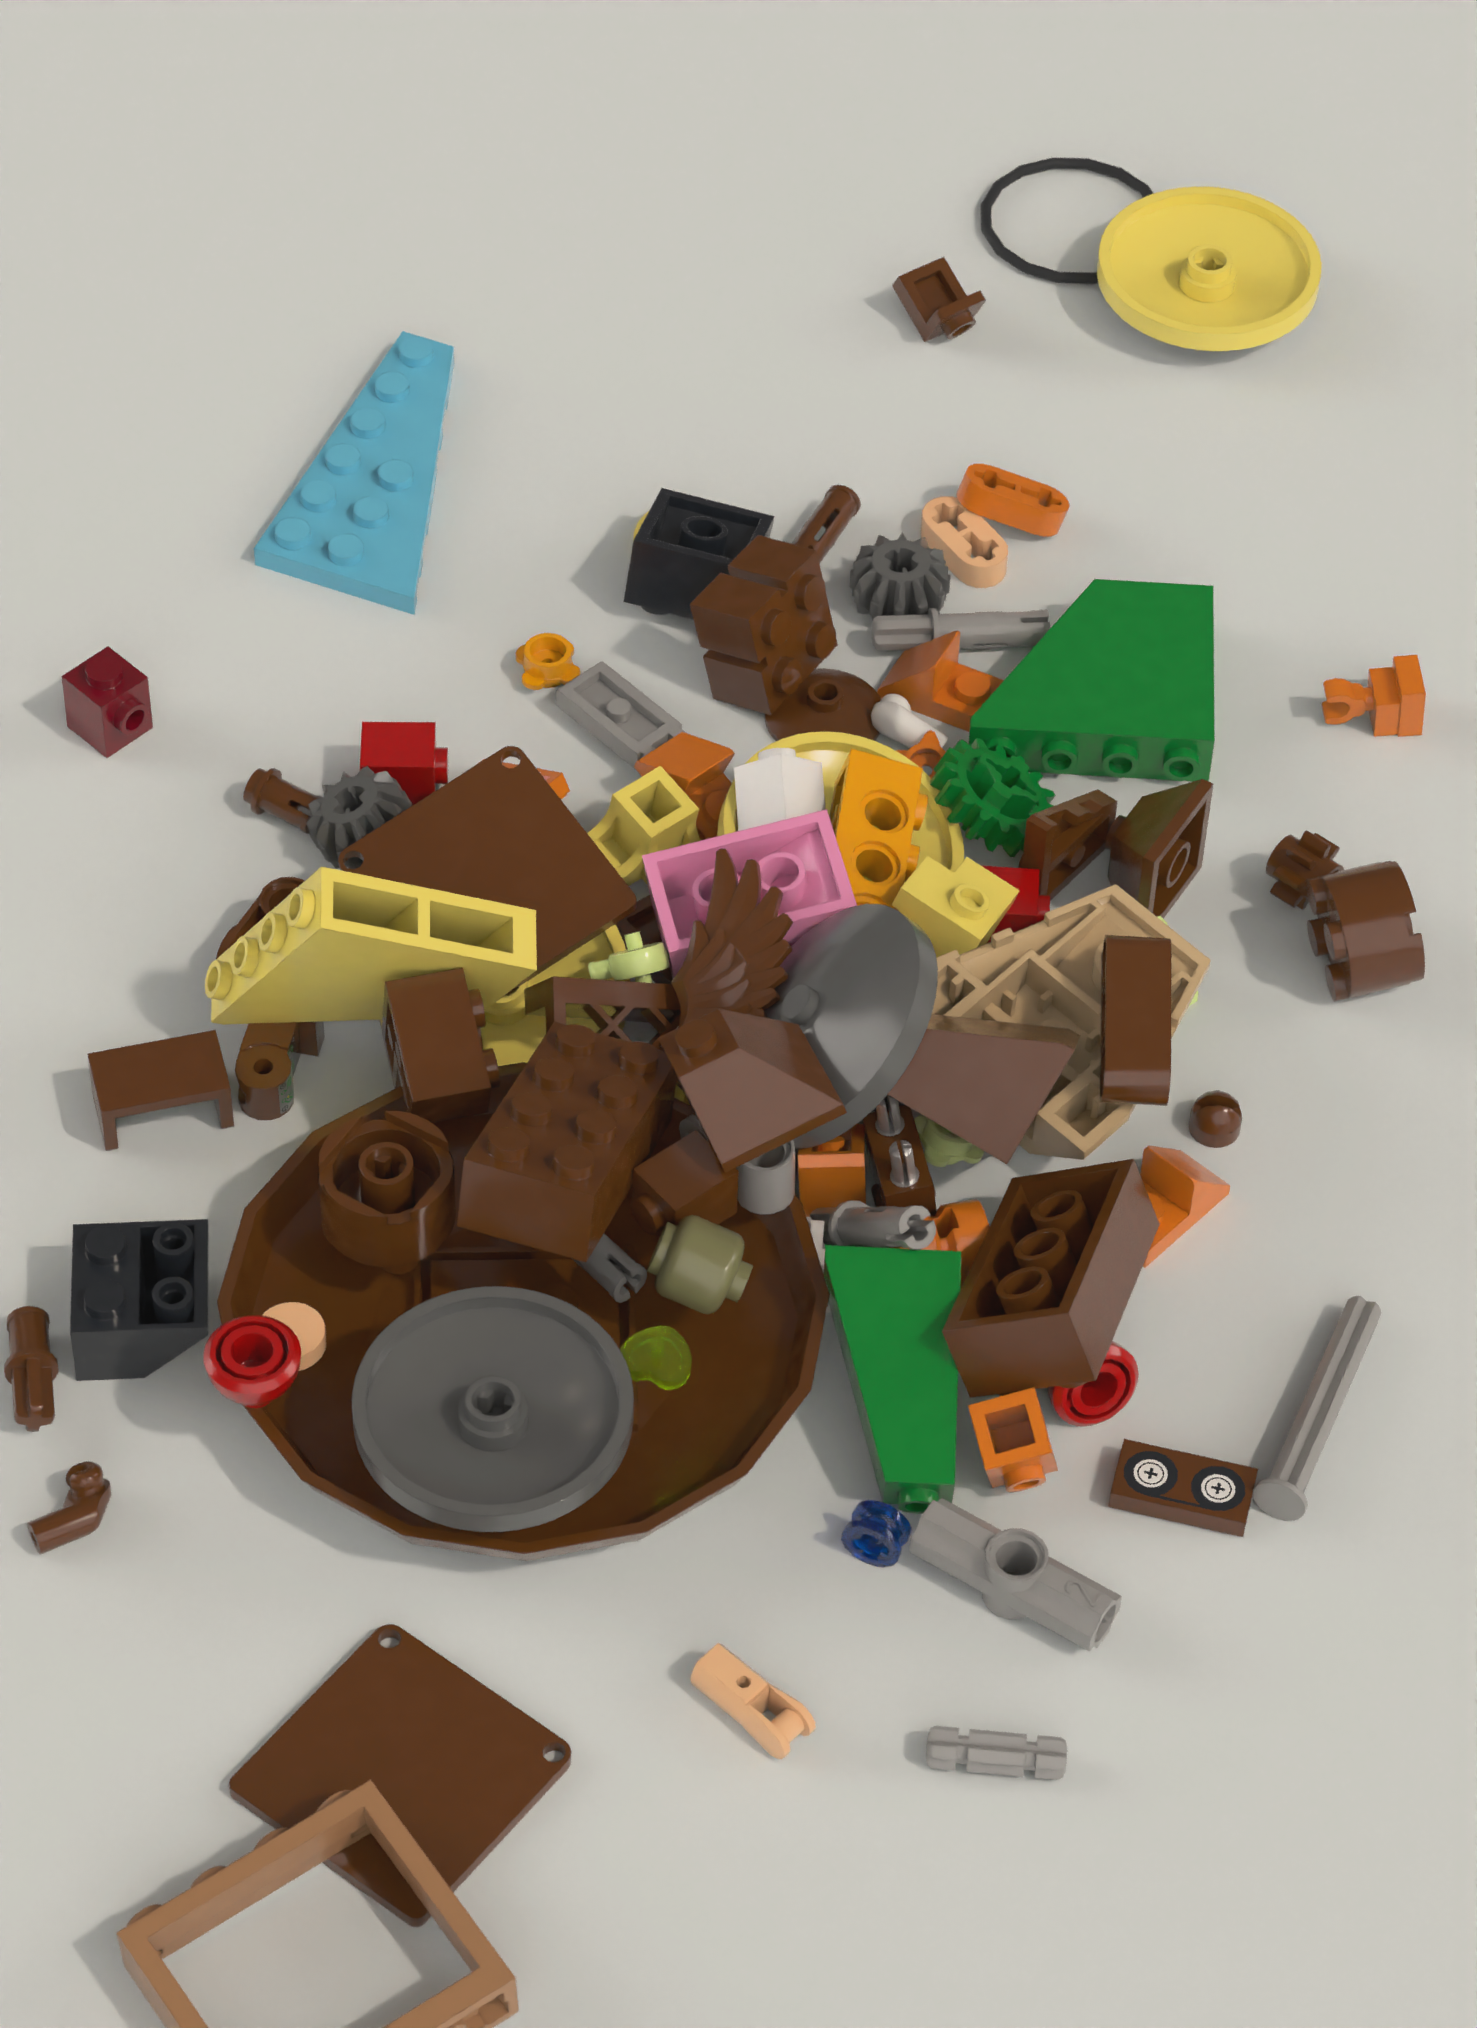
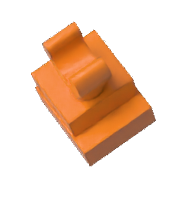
[1321,655,1426,737]

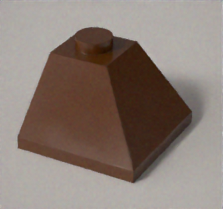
[1105,779,1214,919]
[658,1008,847,1173]

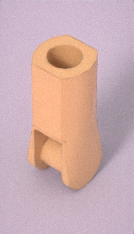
[690,1643,816,1759]

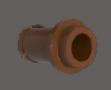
[243,768,322,834]

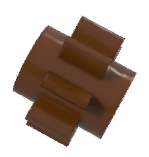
[1266,830,1344,910]

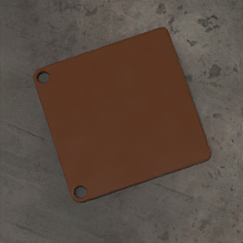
[338,746,637,997]
[229,1624,571,1927]

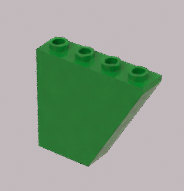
[968,579,1215,782]

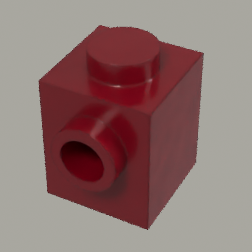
[61,646,153,758]

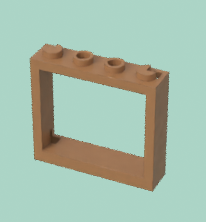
[116,1780,519,2028]

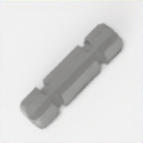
[926,1726,1067,1780]

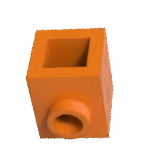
[968,1387,1058,1492]

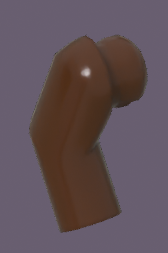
[27,1461,111,1555]

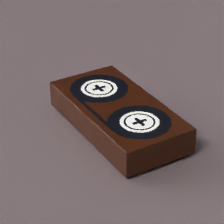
[1108,1439,1258,1537]

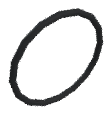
[980,157,1154,284]

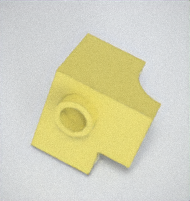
[587,766,701,886]
[892,855,1019,958]

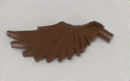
[671,848,793,1090]

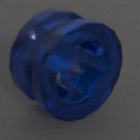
[841,1500,912,1568]

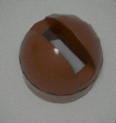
[1189,1090,1242,1148]

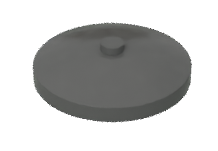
[764,904,938,1149]
[352,1286,634,1532]

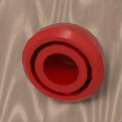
[203,1315,301,1408]
[1047,1341,1138,1427]

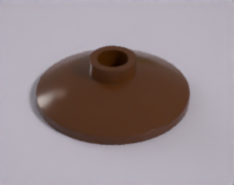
[764,669,881,741]

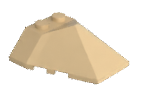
[932,884,1211,1160]

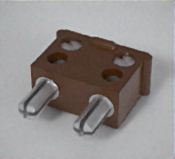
[862,1094,937,1217]

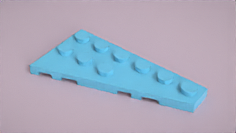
[254,331,454,615]

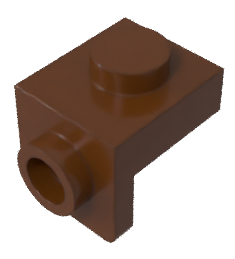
[892,257,986,342]

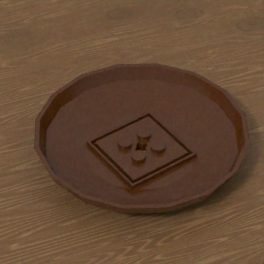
[217,1062,830,1561]

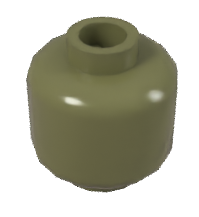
[647,1215,753,1314]

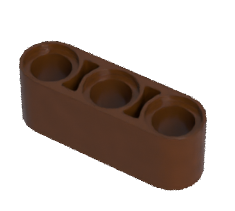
[1100,935,1172,1106]

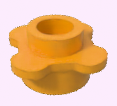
[516,633,580,690]

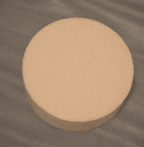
[262,1302,326,1371]

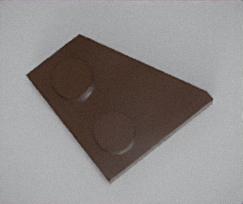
[1018,789,1117,901]

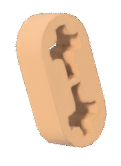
[921,496,1008,588]

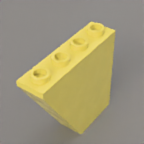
[205,866,537,1025]

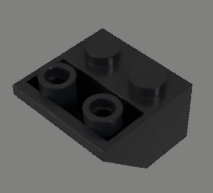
[70,1219,209,1381]

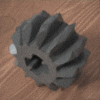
[849,532,951,621]
[306,766,413,869]

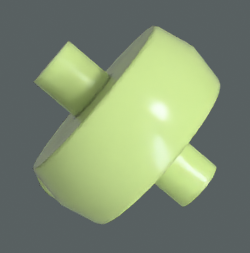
[588,931,669,983]

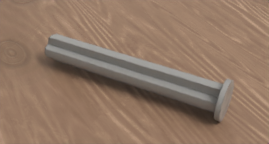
[1253,1296,1381,1521]

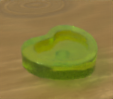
[620,1326,692,1390]

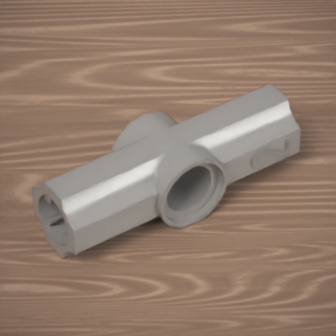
[909,1498,1122,1651]

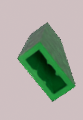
[823,1245,961,1514]

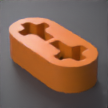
[956,464,1070,536]

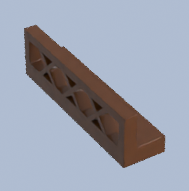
[524,976,681,1051]

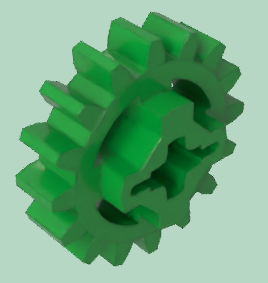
[930,738,1056,857]

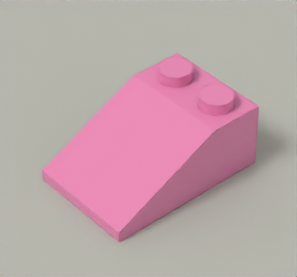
[642,809,857,979]

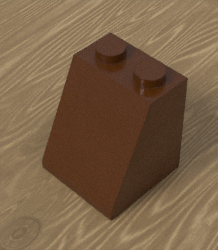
[888,1014,1080,1164]

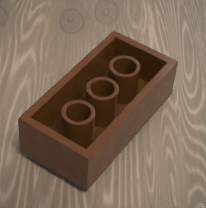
[457,1021,677,1262]
[942,1159,1160,1398]

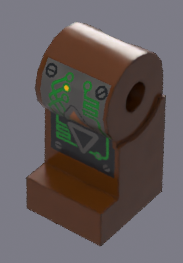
[235,1021,325,1120]

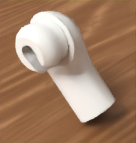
[871,693,949,748]

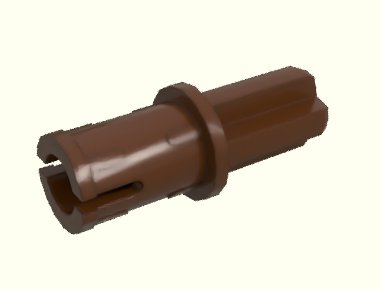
[4,1306,59,1432]

